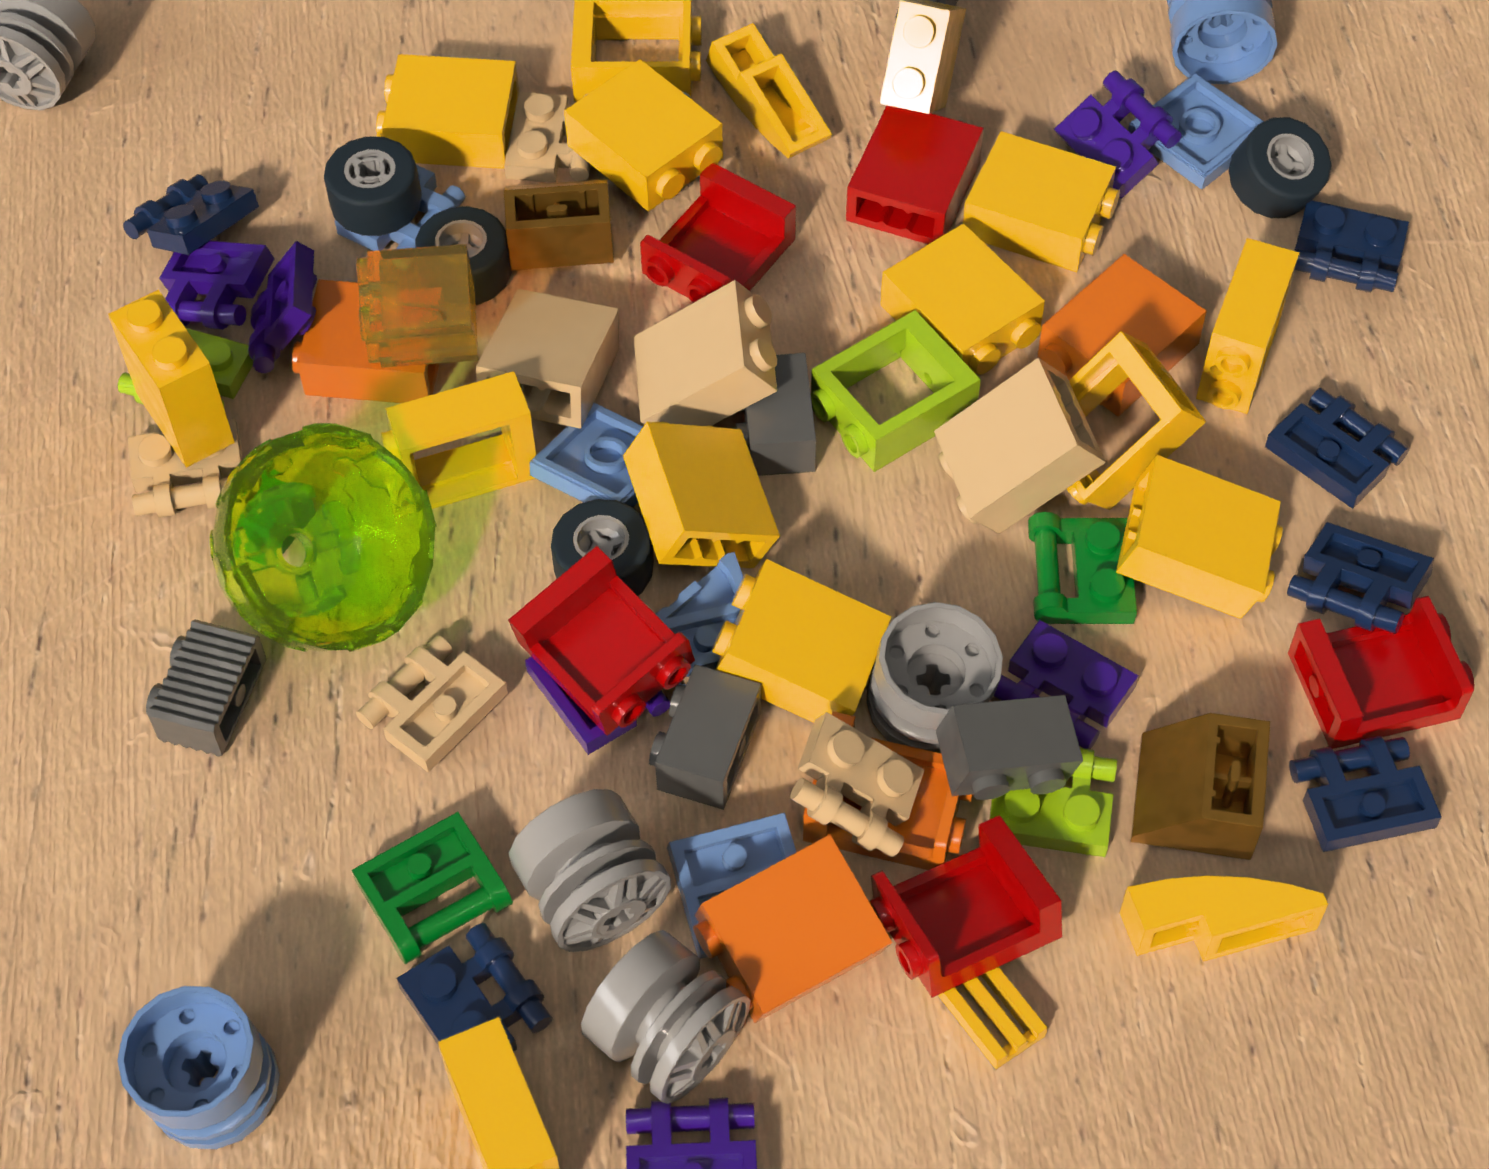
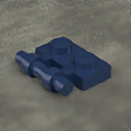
[123,174,259,255]
[1295,200,1409,293]
[1265,388,1410,509]
[1287,522,1434,634]
[1289,736,1442,852]
[396,923,553,1052]

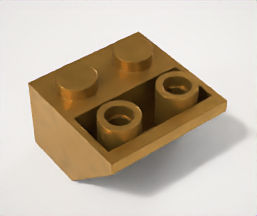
[504,179,614,270]
[1131,713,1270,860]

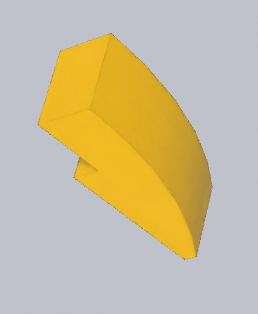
[706,23,832,159]
[1119,876,1328,962]

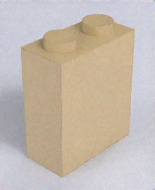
[634,280,777,426]
[476,289,619,429]
[934,358,1106,534]

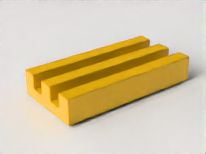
[938,967,1048,1069]

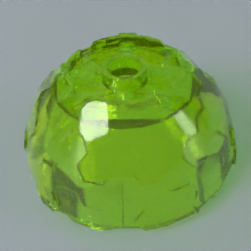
[209,423,437,652]

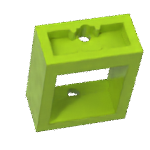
[811,310,981,472]

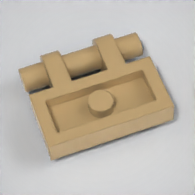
[504,92,593,182]
[127,419,244,518]
[356,635,508,772]
[790,712,924,857]

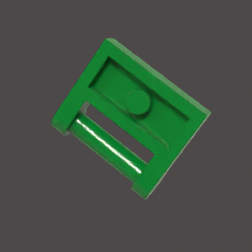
[1028,512,1137,624]
[352,812,513,965]

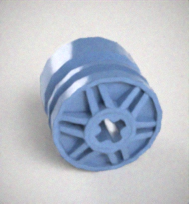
[1167,0,1278,84]
[117,986,280,1149]

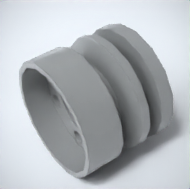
[0,0,96,110]
[866,602,1003,753]
[509,789,671,952]
[581,930,750,1104]

